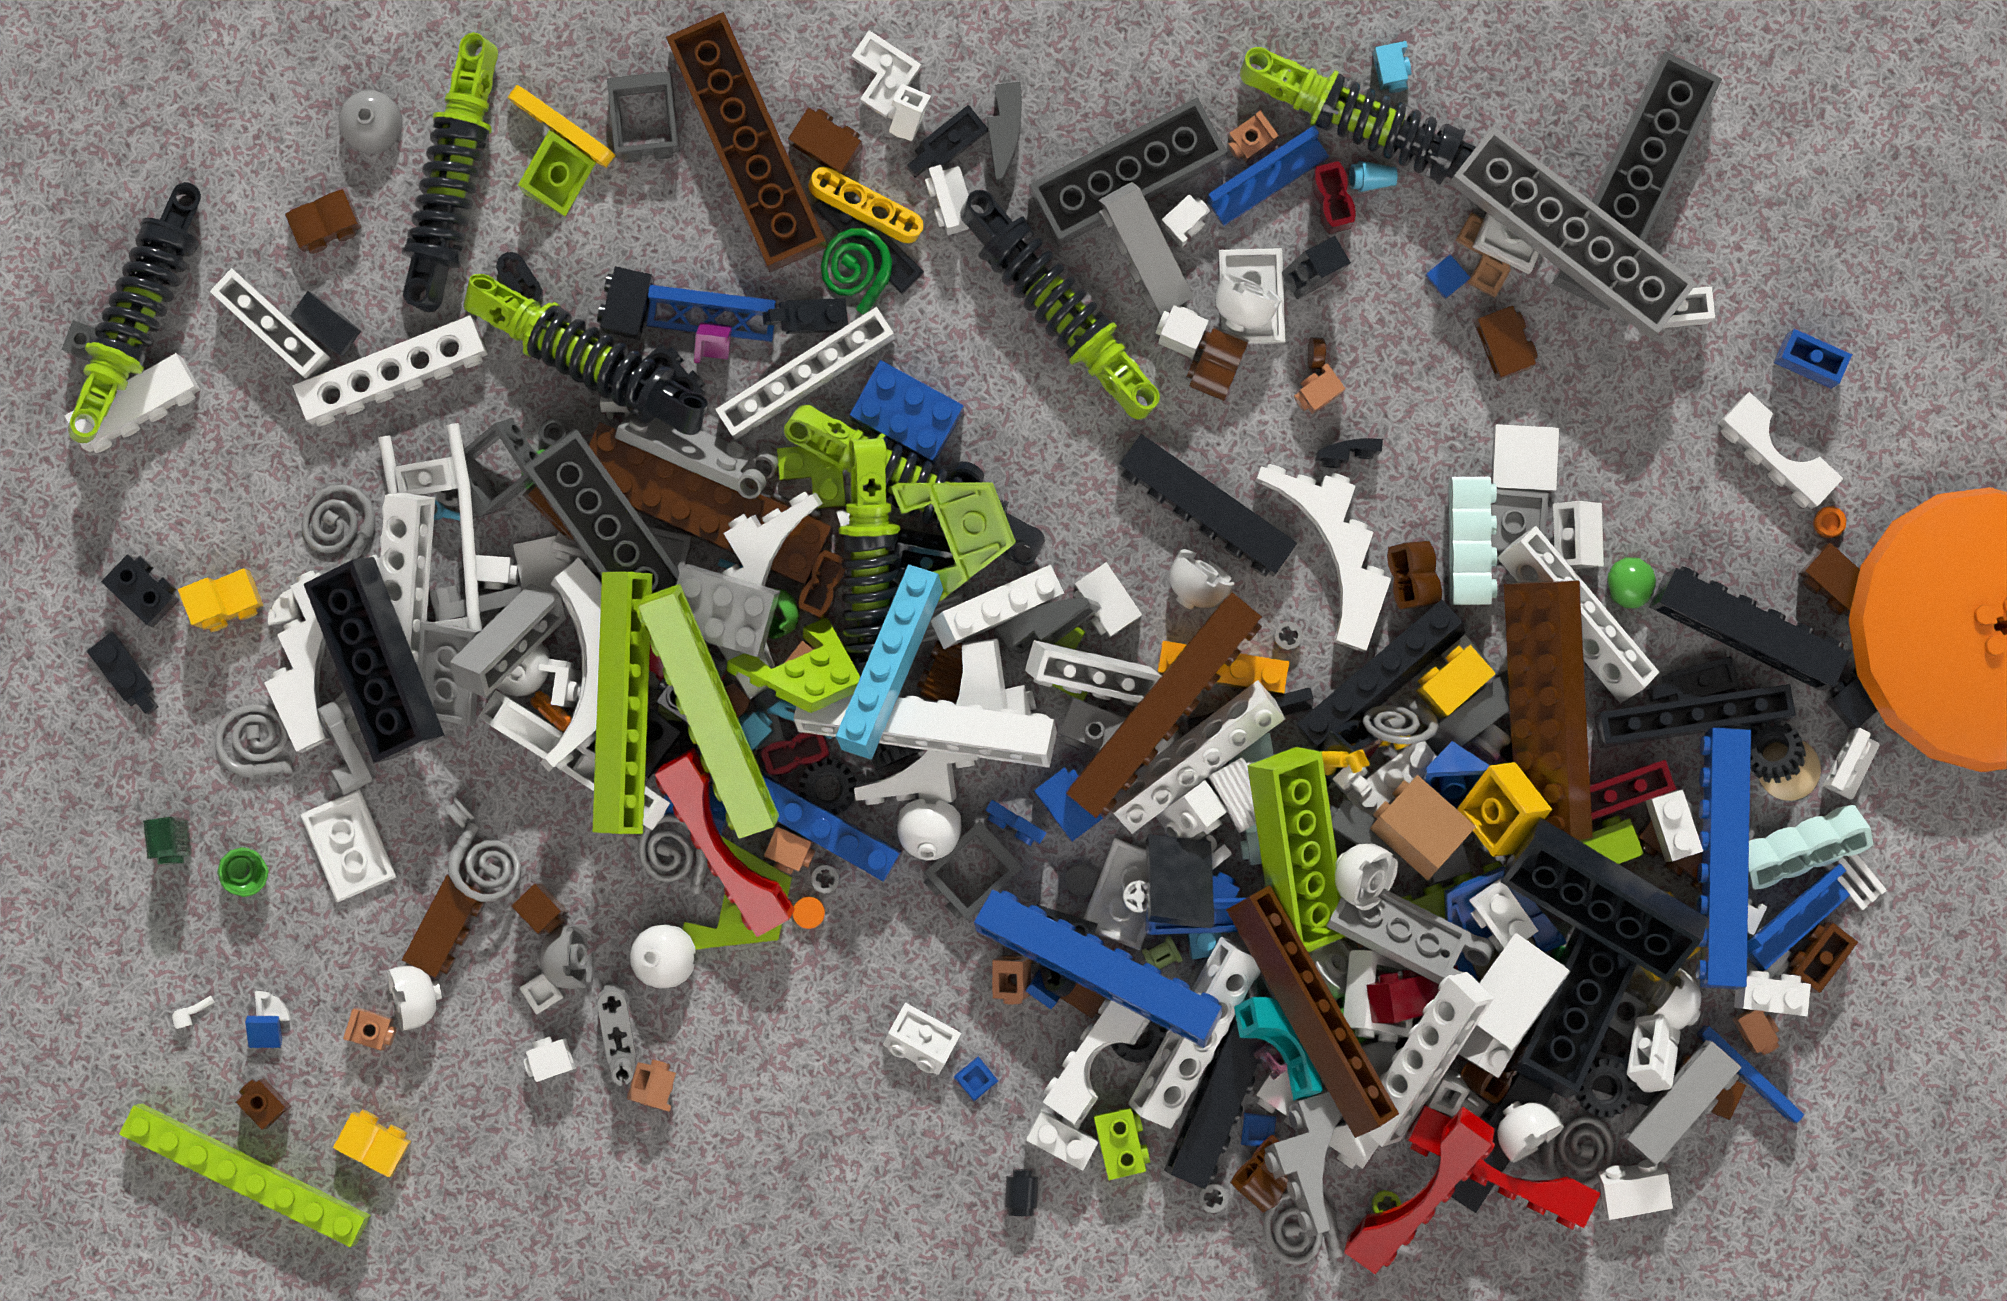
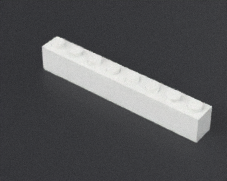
[793,694,1057,768]

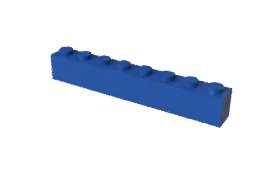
[1695,728,1751,990]
[974,889,1222,1048]

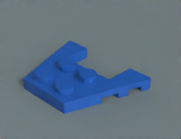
[1444,866,1567,981]

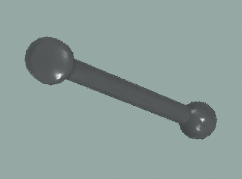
[760,486,822,520]

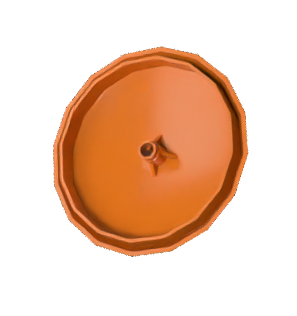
[1848,487,2007,773]

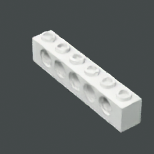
[715,307,895,441]
[292,315,488,427]
[379,493,435,667]
[1497,526,1659,704]
[1112,680,1285,834]
[1128,937,1260,1129]
[1368,972,1494,1147]

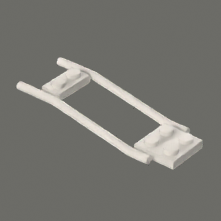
[378,423,482,631]

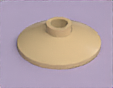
[1759,740,1821,801]

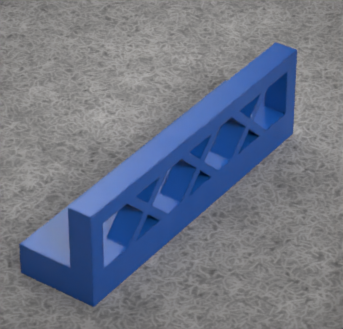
[1206,125,1329,226]
[647,285,777,342]
[1747,863,1850,972]

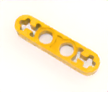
[507,85,616,168]
[808,167,924,243]

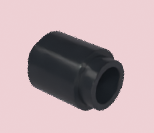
[1005,1169,1038,1216]

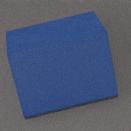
[1423,741,1489,809]

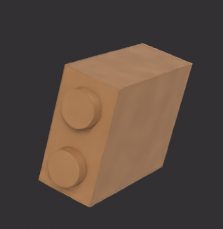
[1369,775,1476,880]

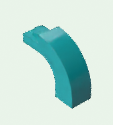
[1234,997,1323,1101]

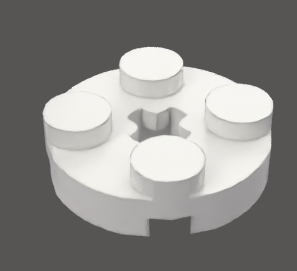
[1308,939,1353,1000]

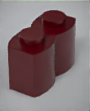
[1312,161,1356,234]
[761,732,830,776]

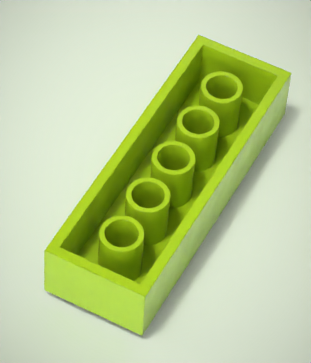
[1247,747,1346,952]

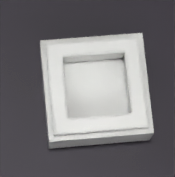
[519,973,564,1015]

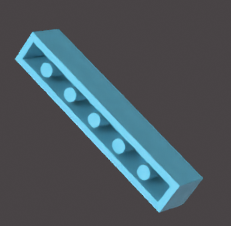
[836,564,943,760]

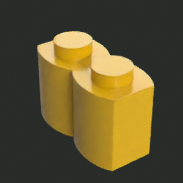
[333,1109,411,1178]

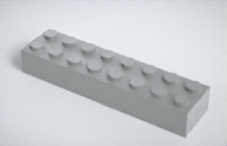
[1449,126,1697,339]

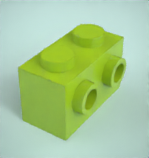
[1093,1107,1151,1180]

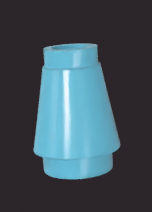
[1349,161,1398,192]

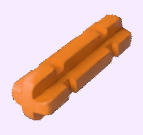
[530,691,572,733]

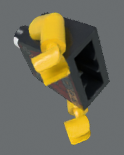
[1319,714,1412,788]

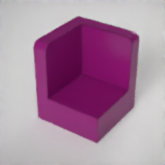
[694,322,732,364]

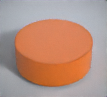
[1813,506,1846,539]
[793,897,825,929]

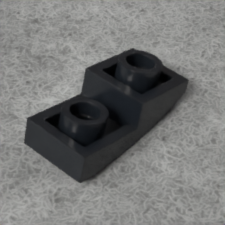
[290,291,361,356]
[1315,438,1383,468]

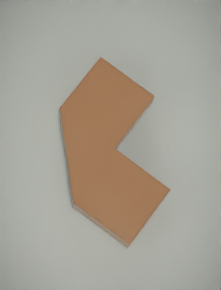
[1455,212,1511,299]

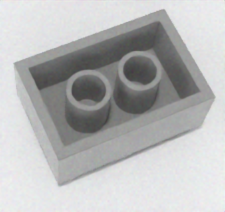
[676,564,780,657]

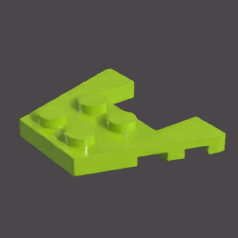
[891,482,1016,602]
[727,618,860,713]
[682,836,792,950]

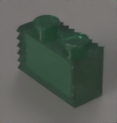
[143,817,192,865]

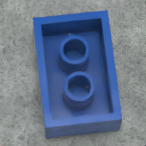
[849,360,964,465]

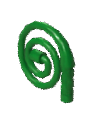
[820,228,892,315]

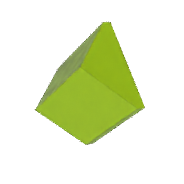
[518,130,596,216]

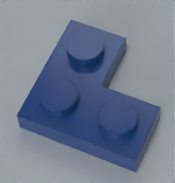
[985,799,1046,847]

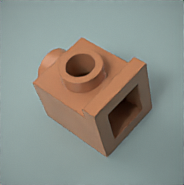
[1227,110,1279,163]
[1294,363,1346,414]
[992,955,1033,1004]
[343,1008,397,1051]
[1732,1009,1779,1055]
[627,1059,676,1112]

